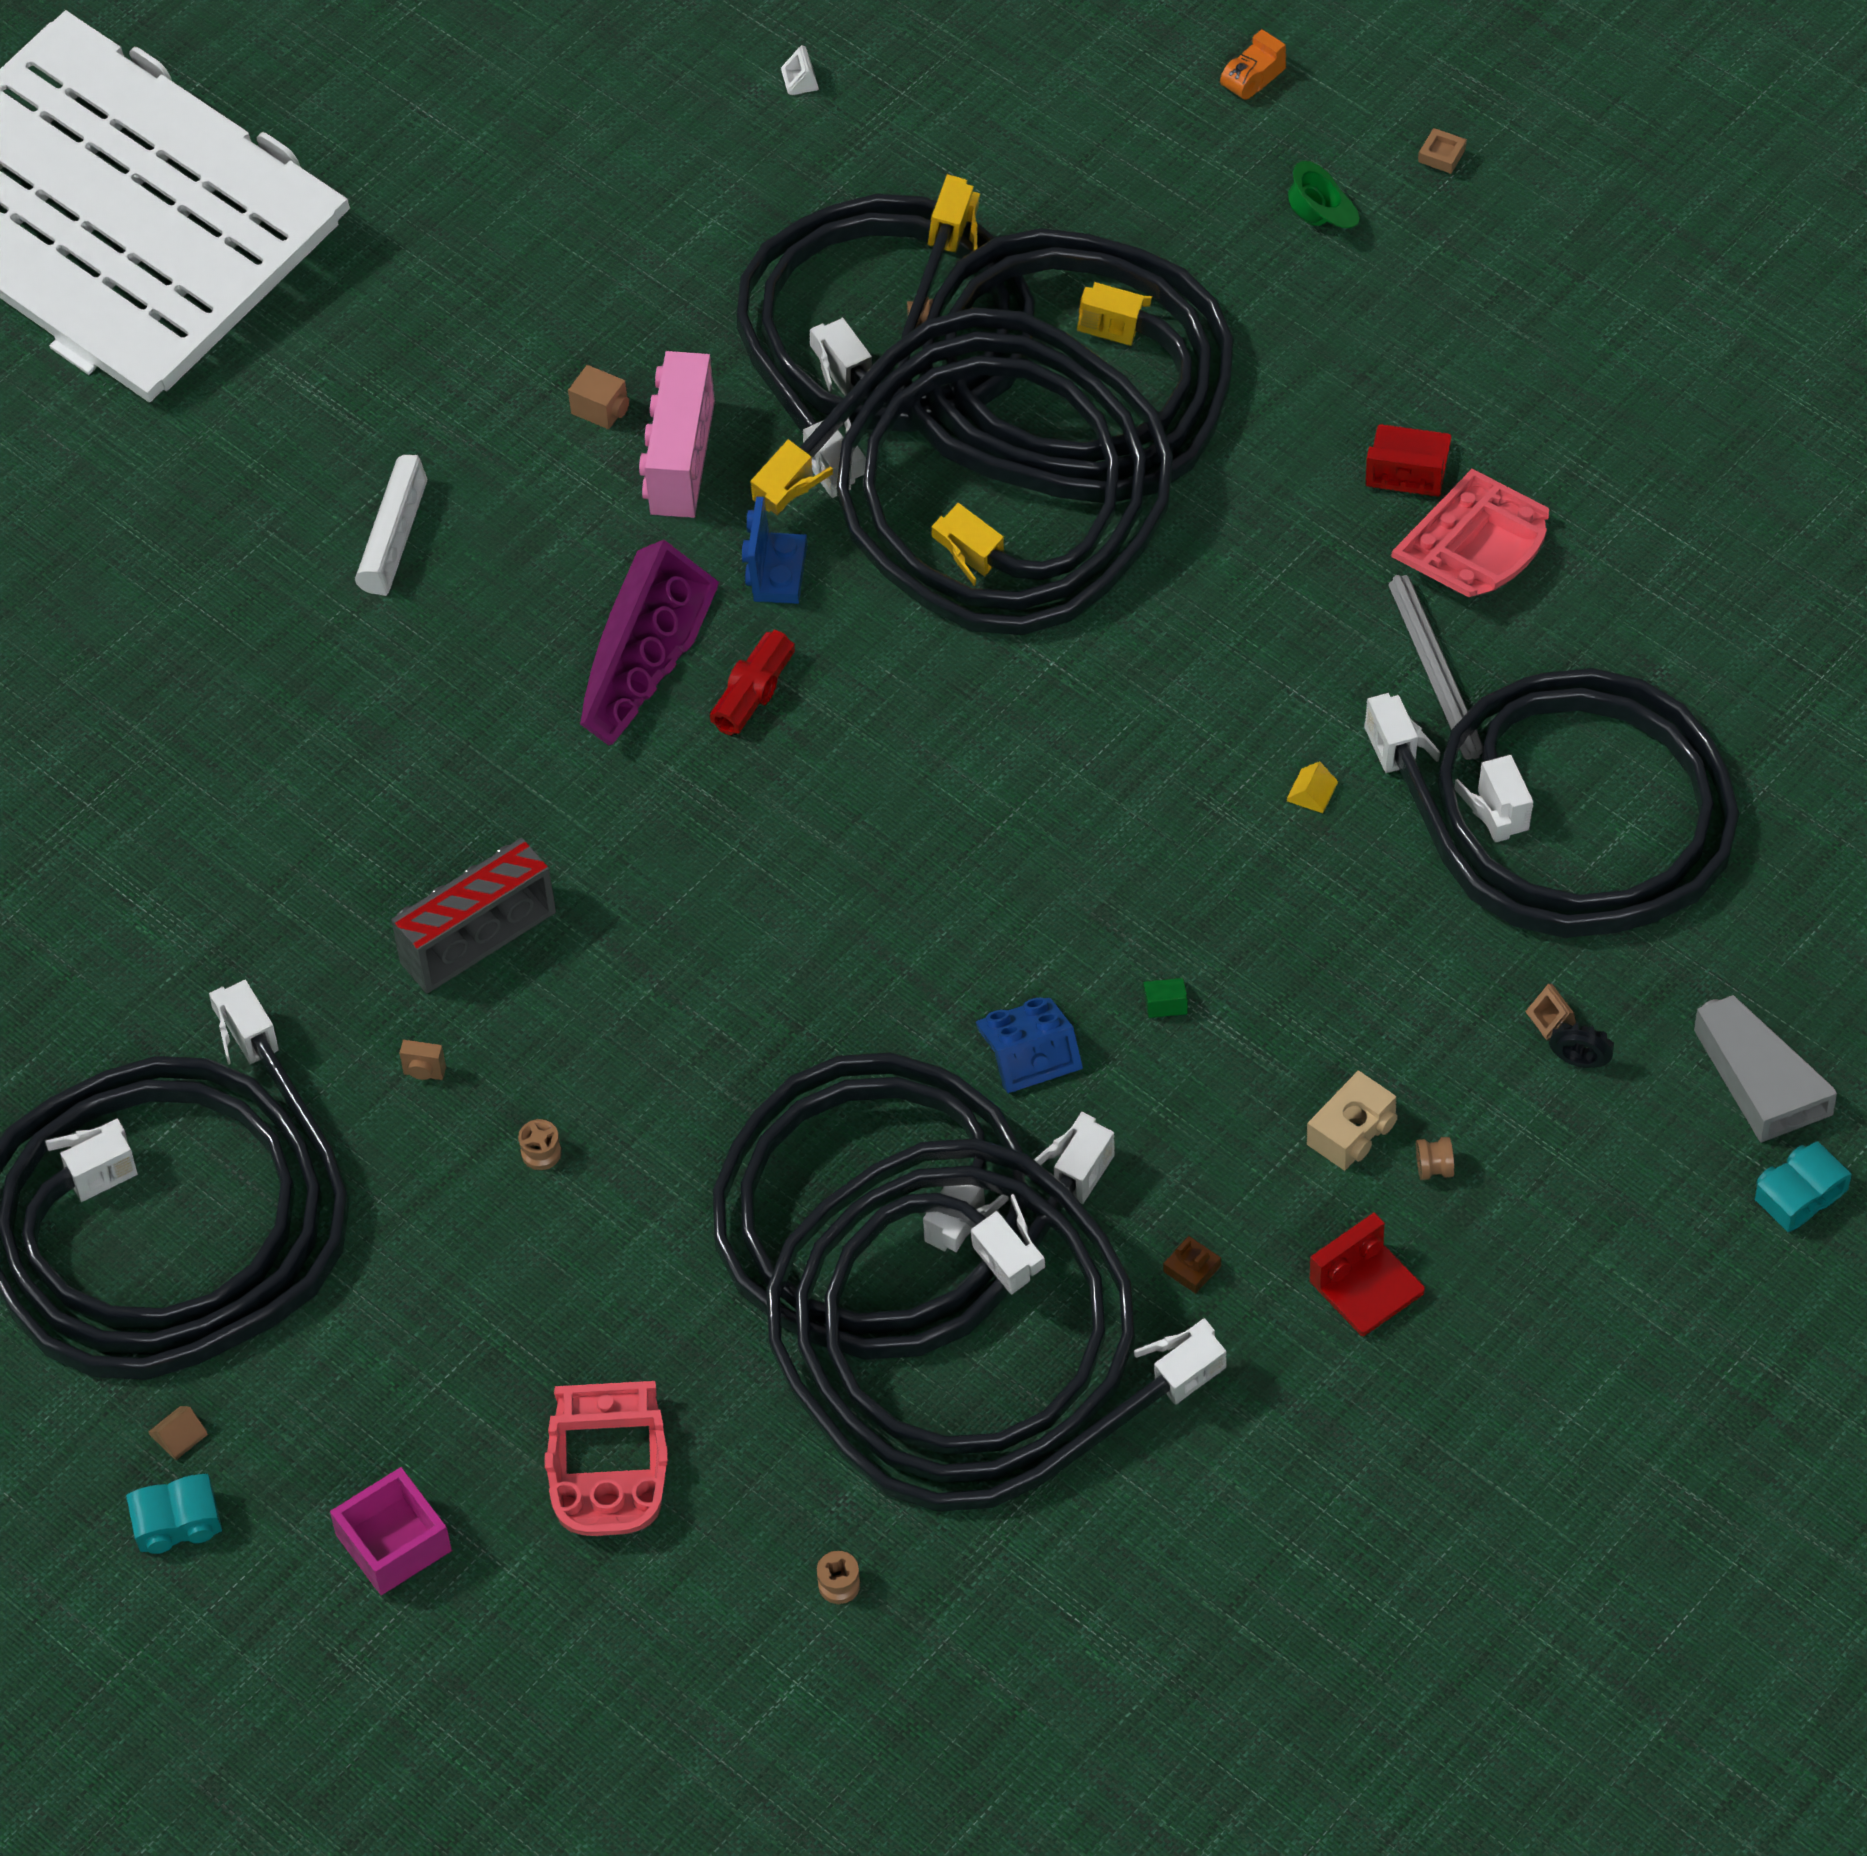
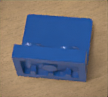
[742,496,808,604]
[976,998,1083,1093]

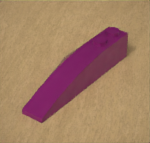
[580,539,720,746]

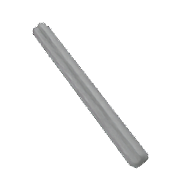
[1389,575,1484,760]

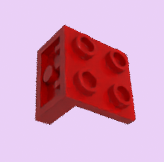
[1365,424,1451,497]
[1310,1212,1425,1336]

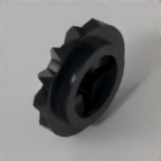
[1549,1022,1614,1068]

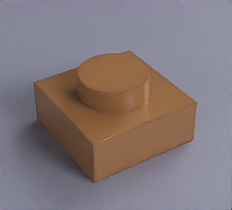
[1418,128,1467,174]
[399,1040,446,1080]

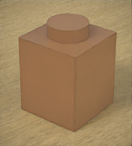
[568,365,629,429]

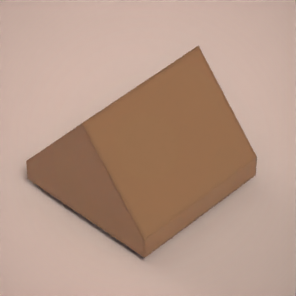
[1525,984,1576,1041]
[149,1406,208,1460]

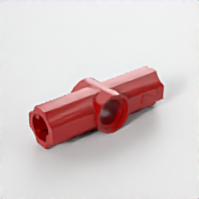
[710,629,795,736]

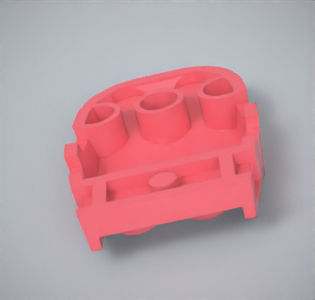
[545,1381,668,1536]

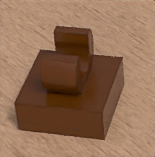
[1163,1236,1221,1294]

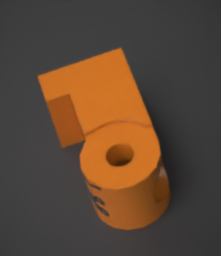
[1220,29,1286,100]

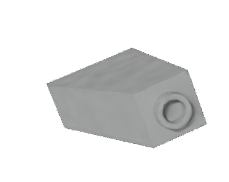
[1694,995,1837,1143]

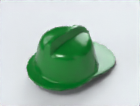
[1288,161,1360,228]

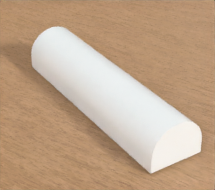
[355,455,428,596]

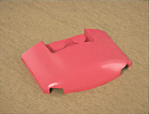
[1391,469,1549,597]

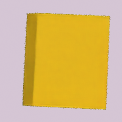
[1287,761,1338,813]

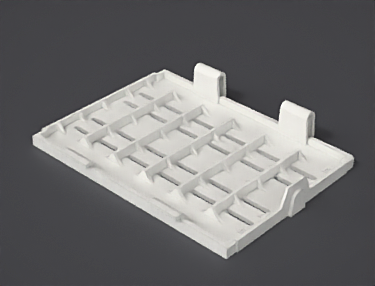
[0,10,350,402]

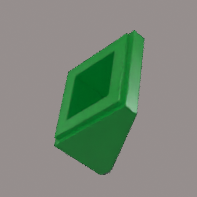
[1143,978,1188,1018]

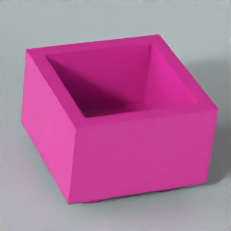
[330,1467,452,1595]

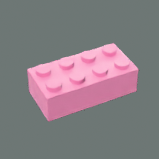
[639,351,715,518]

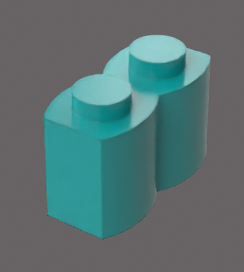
[1754,1142,1852,1232]
[126,1474,222,1554]

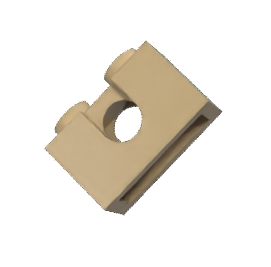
[1307,1070,1397,1171]

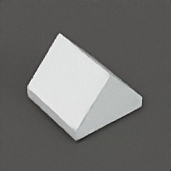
[781,45,819,95]

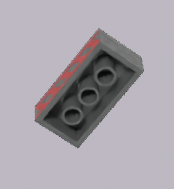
[391,838,556,994]

